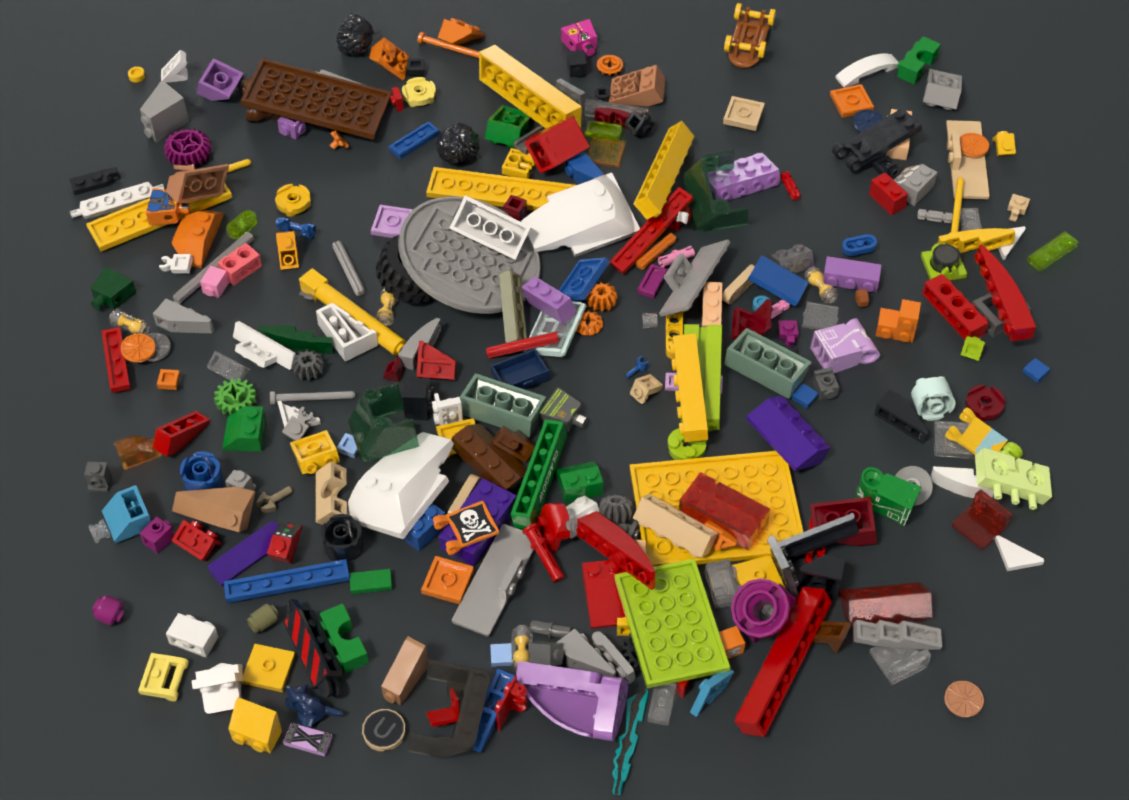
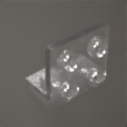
[869,646,931,685]

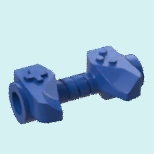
[275,217,316,239]

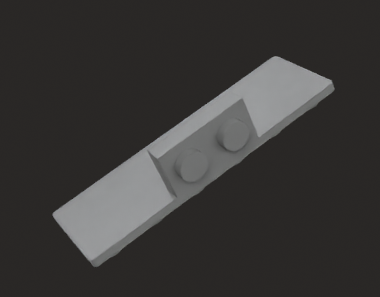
[659,239,730,316]
[452,524,533,637]

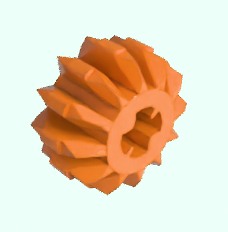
[586,281,617,312]

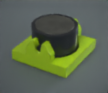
[921,242,967,280]

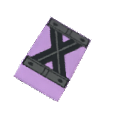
[283,723,333,757]

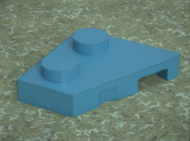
[690,669,734,717]

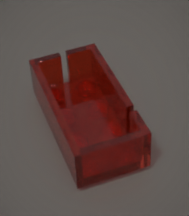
[679,472,770,550]

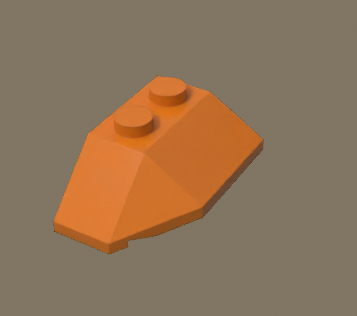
[172,210,224,268]

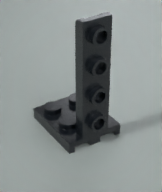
[767,513,859,597]

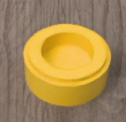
[128,67,146,83]

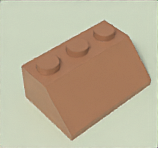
[166,164,229,203]

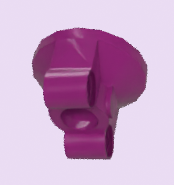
[731,578,796,643]

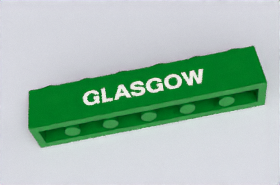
[510,420,567,529]

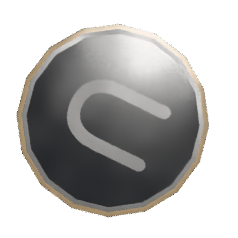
[362,709,406,752]

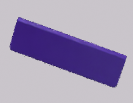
[208,520,279,586]

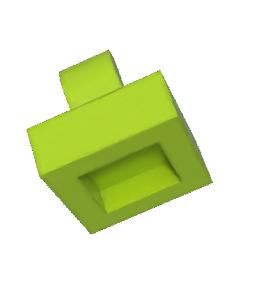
[961,336,985,361]

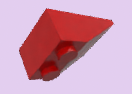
[582,560,625,629]

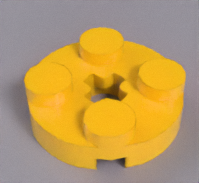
[275,184,311,217]

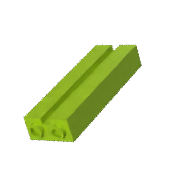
[680,324,722,431]

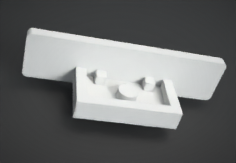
[233,321,296,370]

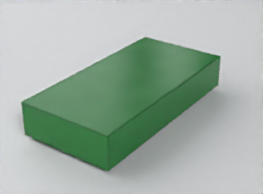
[349,569,392,594]

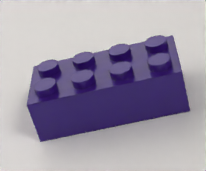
[439,478,517,566]

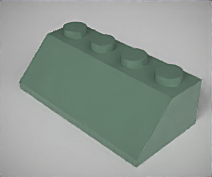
[724,328,812,399]
[460,373,546,438]

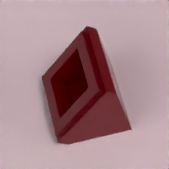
[383,357,404,382]

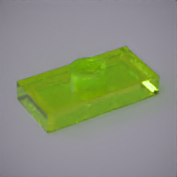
[585,120,622,141]

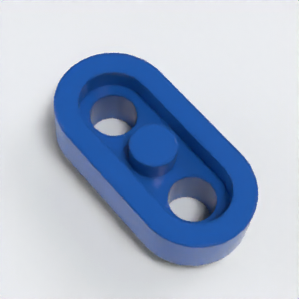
[842,234,877,256]

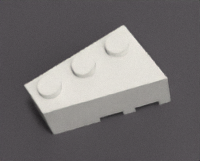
[316,303,378,362]

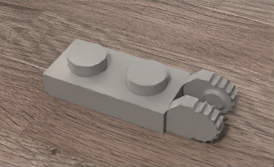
[592,631,635,684]

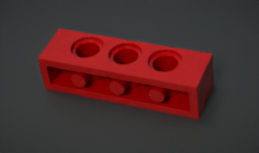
[922,274,988,340]

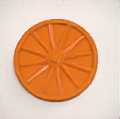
[960,133,989,158]
[121,334,156,362]

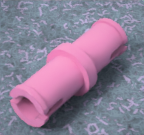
[658,246,695,268]

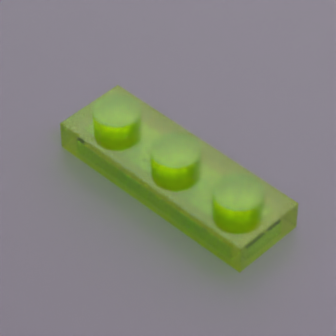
[1027,231,1078,272]

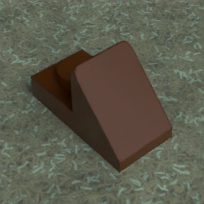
[492,426,535,462]
[812,621,851,653]

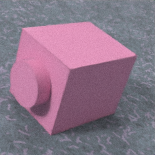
[200,266,229,298]

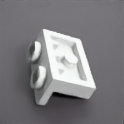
[432,393,463,426]

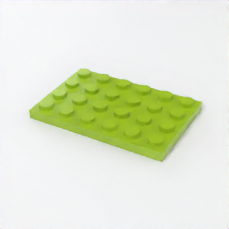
[614,559,730,688]

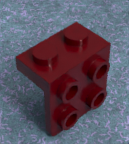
[731,299,773,341]

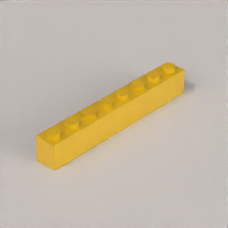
[634,121,694,219]

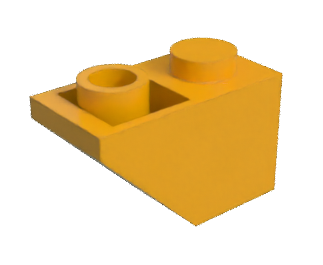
[276,231,299,270]

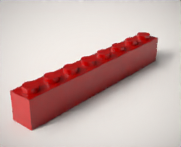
[734,587,832,737]

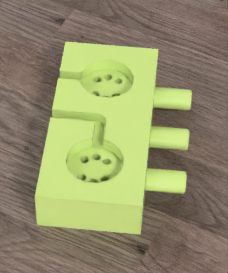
[975,448,1052,510]

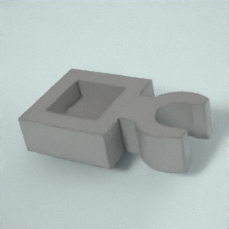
[282,407,313,441]

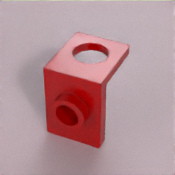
[426,688,460,727]

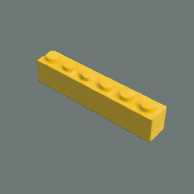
[670,334,708,442]

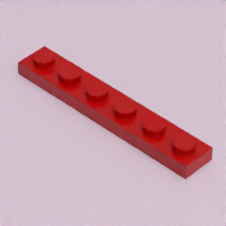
[610,187,693,275]

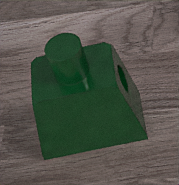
[91,267,136,310]

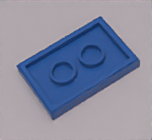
[748,255,809,307]
[558,258,610,301]

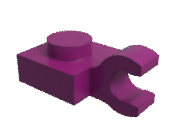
[778,320,799,346]

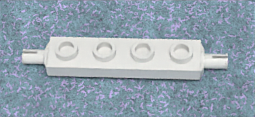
[70,182,165,220]

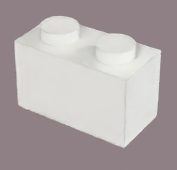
[166,613,218,658]

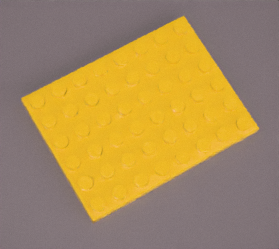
[630,451,803,566]

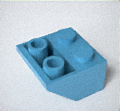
[102,485,151,543]

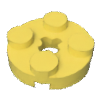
[402,77,436,107]

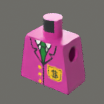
[561,19,597,56]

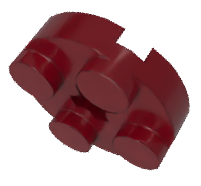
[965,385,1005,422]

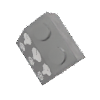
[894,164,937,206]

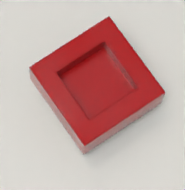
[390,87,404,112]

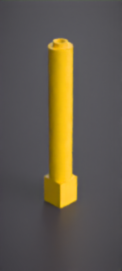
[299,268,406,356]

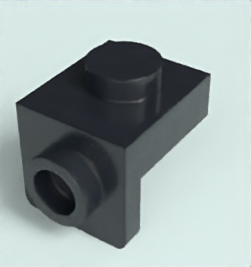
[873,155,901,177]

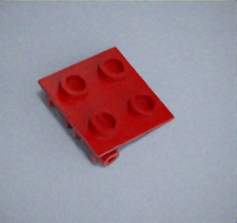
[495,676,528,732]

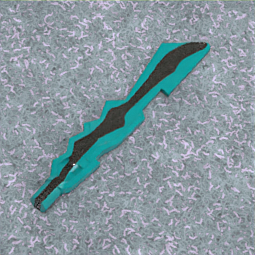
[612,689,648,795]

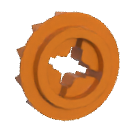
[597,55,623,76]
[576,310,603,335]

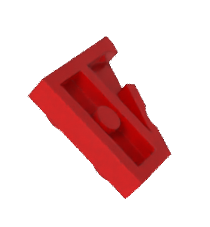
[416,341,456,380]

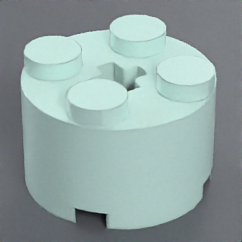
[911,376,955,421]

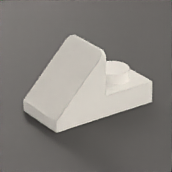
[161,50,188,83]

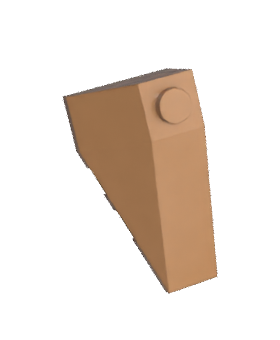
[172,486,256,532]

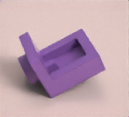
[277,116,306,140]

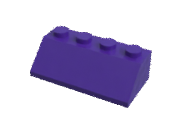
[746,396,831,471]

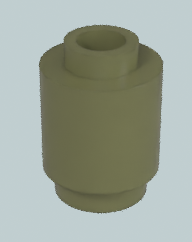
[246,604,279,633]

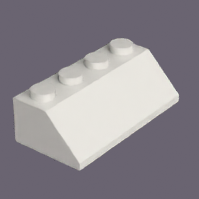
[450,195,531,260]

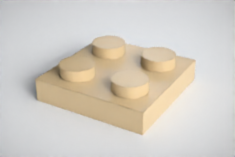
[723,96,765,131]

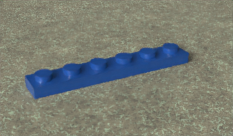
[224,559,350,603]

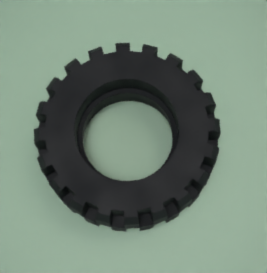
[376,235,434,303]

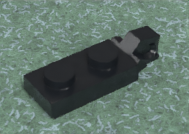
[69,167,120,195]

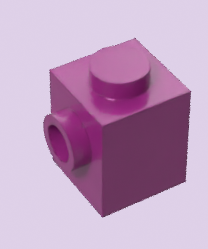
[140,517,174,554]

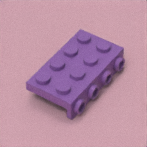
[700,153,780,203]

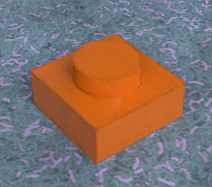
[157,369,181,390]

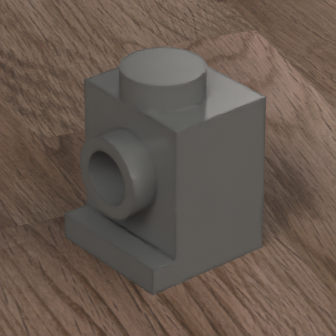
[812,367,839,400]
[84,462,112,492]

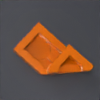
[705,520,738,551]

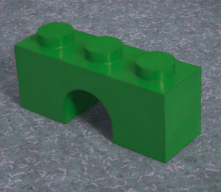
[897,36,941,85]
[319,603,369,673]

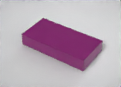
[637,264,668,299]

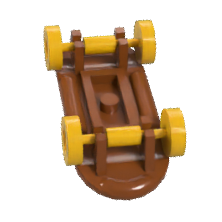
[724,3,776,68]

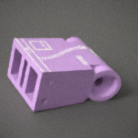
[810,318,880,373]

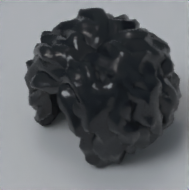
[336,13,374,56]
[436,122,480,165]

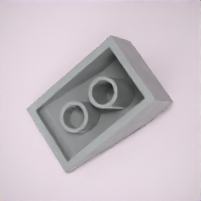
[923,69,962,110]

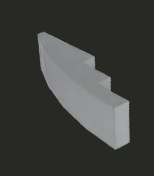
[853,620,942,650]

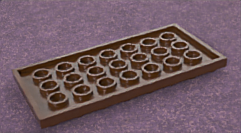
[241,58,392,140]

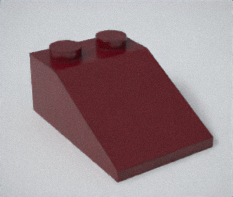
[810,497,877,546]

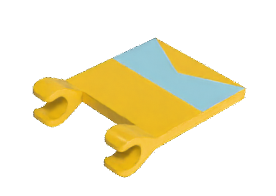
[945,408,1008,455]

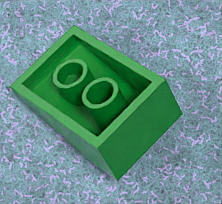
[485,105,532,148]

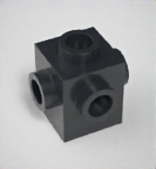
[624,110,655,137]

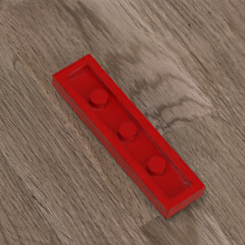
[102,327,131,393]

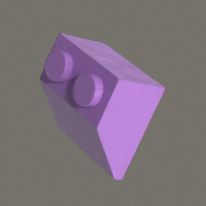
[196,58,244,101]

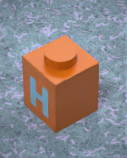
[719,626,745,659]

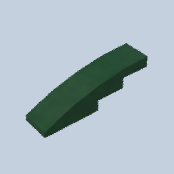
[258,325,334,354]

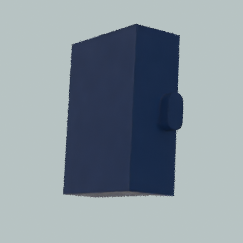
[491,349,550,390]

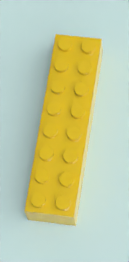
[479,45,582,129]

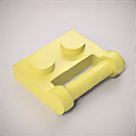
[138,653,189,701]

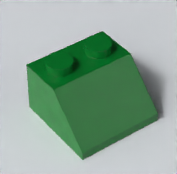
[222,406,266,452]
[555,461,603,503]

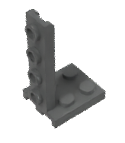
[514,78,586,154]

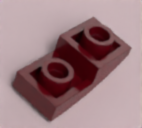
[594,107,631,129]

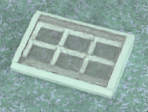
[523,301,586,357]

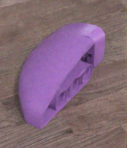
[516,661,628,741]

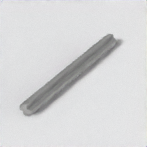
[173,232,254,304]

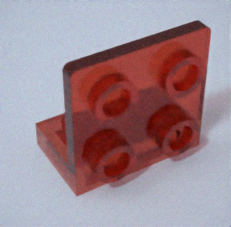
[952,489,1012,549]

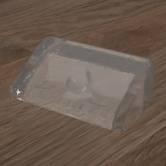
[206,351,250,381]

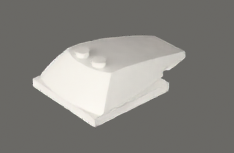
[521,173,640,257]
[347,432,454,539]

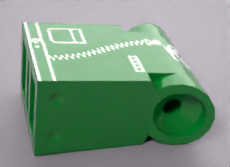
[855,467,921,526]

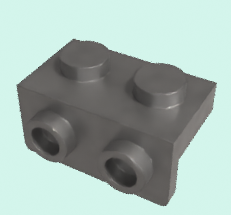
[770,244,814,274]

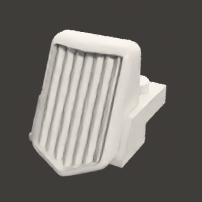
[192,663,243,714]

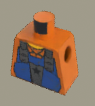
[146,188,191,225]

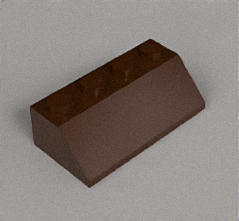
[452,424,527,493]

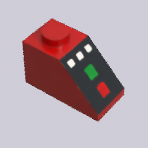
[267,521,303,564]

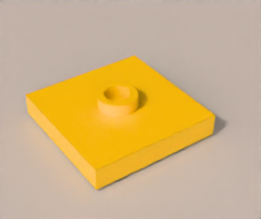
[732,556,785,587]
[242,644,296,692]

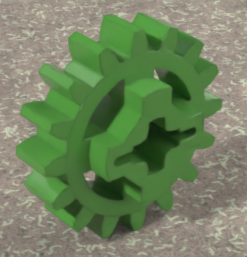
[214,378,257,415]

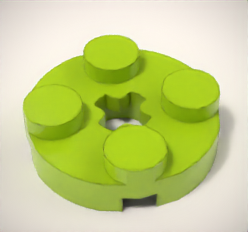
[668,428,706,460]

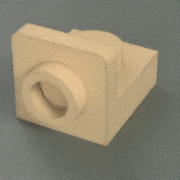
[630,374,663,404]

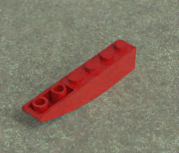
[975,244,1036,342]
[576,511,655,590]

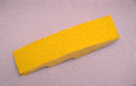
[938,228,1015,253]

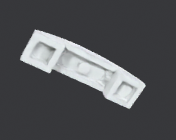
[836,53,899,88]

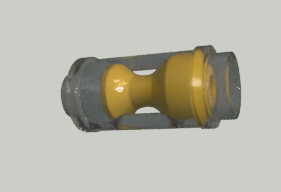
[804,266,838,303]
[375,288,398,326]
[109,308,150,335]
[512,625,533,672]

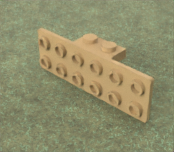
[946,120,989,199]

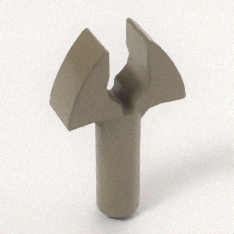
[256,486,293,513]

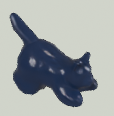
[285,684,344,728]

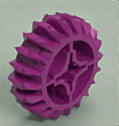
[164,128,212,168]

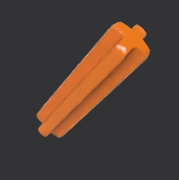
[636,233,676,270]

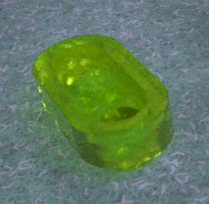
[226,210,257,239]

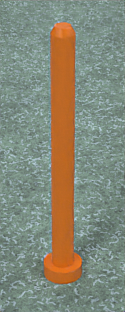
[417,32,479,58]

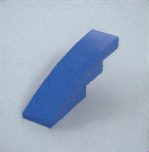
[461,669,515,753]

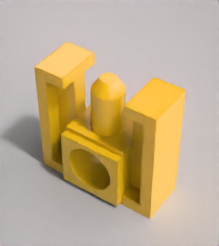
[502,148,535,179]

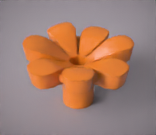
[330,130,349,150]

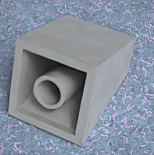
[140,81,189,143]

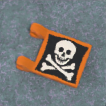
[433,500,499,555]

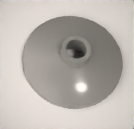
[895,466,933,506]

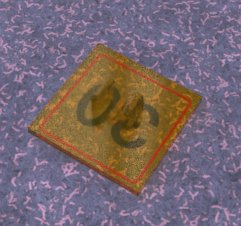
[587,136,626,168]

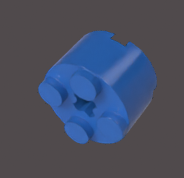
[180,451,224,491]

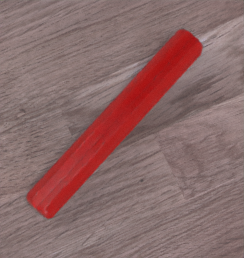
[486,332,559,358]

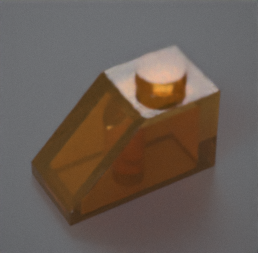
[113,435,162,470]

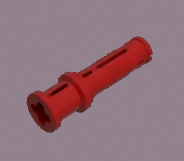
[522,523,565,583]

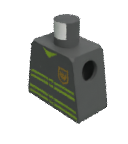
[539,387,588,433]

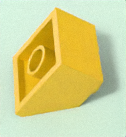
[229,697,282,753]

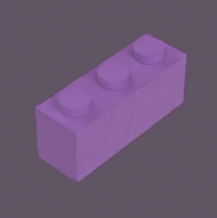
[823,256,881,293]
[521,276,576,324]

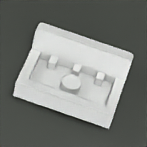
[566,496,599,538]

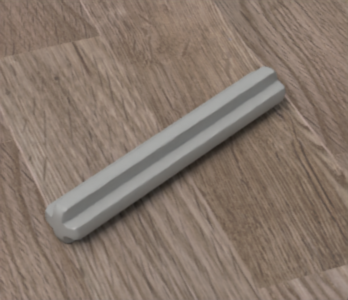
[332,241,365,296]

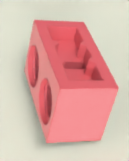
[217,243,262,286]

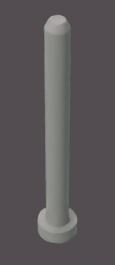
[270,391,355,405]

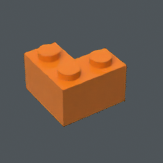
[876,299,921,343]

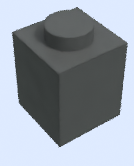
[529,641,564,666]

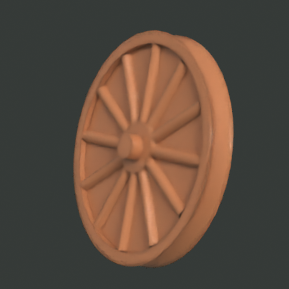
[944,681,984,717]

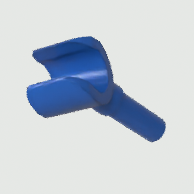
[625,356,649,378]

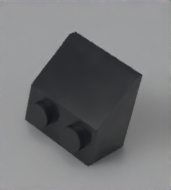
[796,554,846,601]

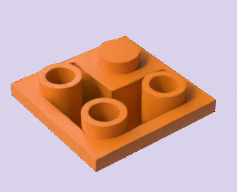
[438,18,485,45]
[369,37,409,81]

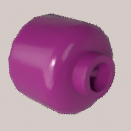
[92,595,125,626]

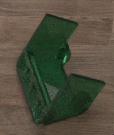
[683,150,749,232]
[348,383,419,461]

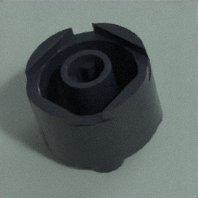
[321,514,364,561]

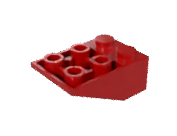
[524,115,590,173]

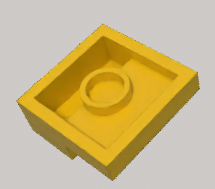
[290,430,340,474]

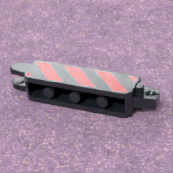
[283,599,343,698]

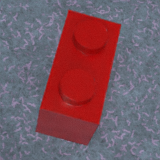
[869,173,908,215]

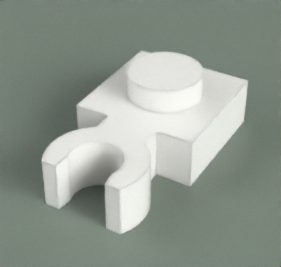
[159,254,193,273]

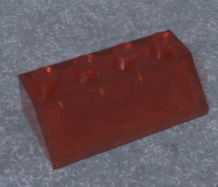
[839,582,932,626]

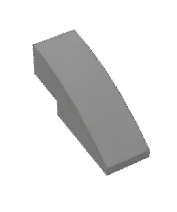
[398,318,441,370]

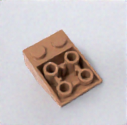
[609,65,665,106]

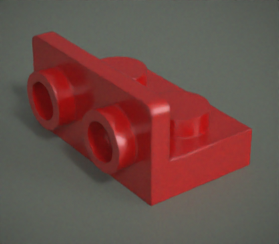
[171,520,222,561]

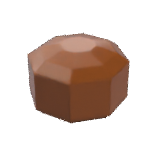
[855,289,869,307]

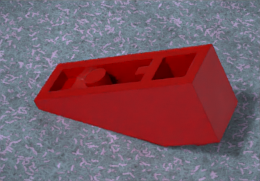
[153,411,210,457]

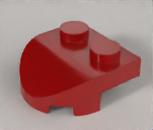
[537,502,570,552]

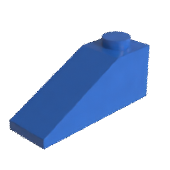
[565,151,604,184]

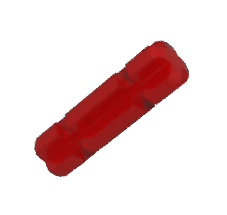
[781,171,801,201]

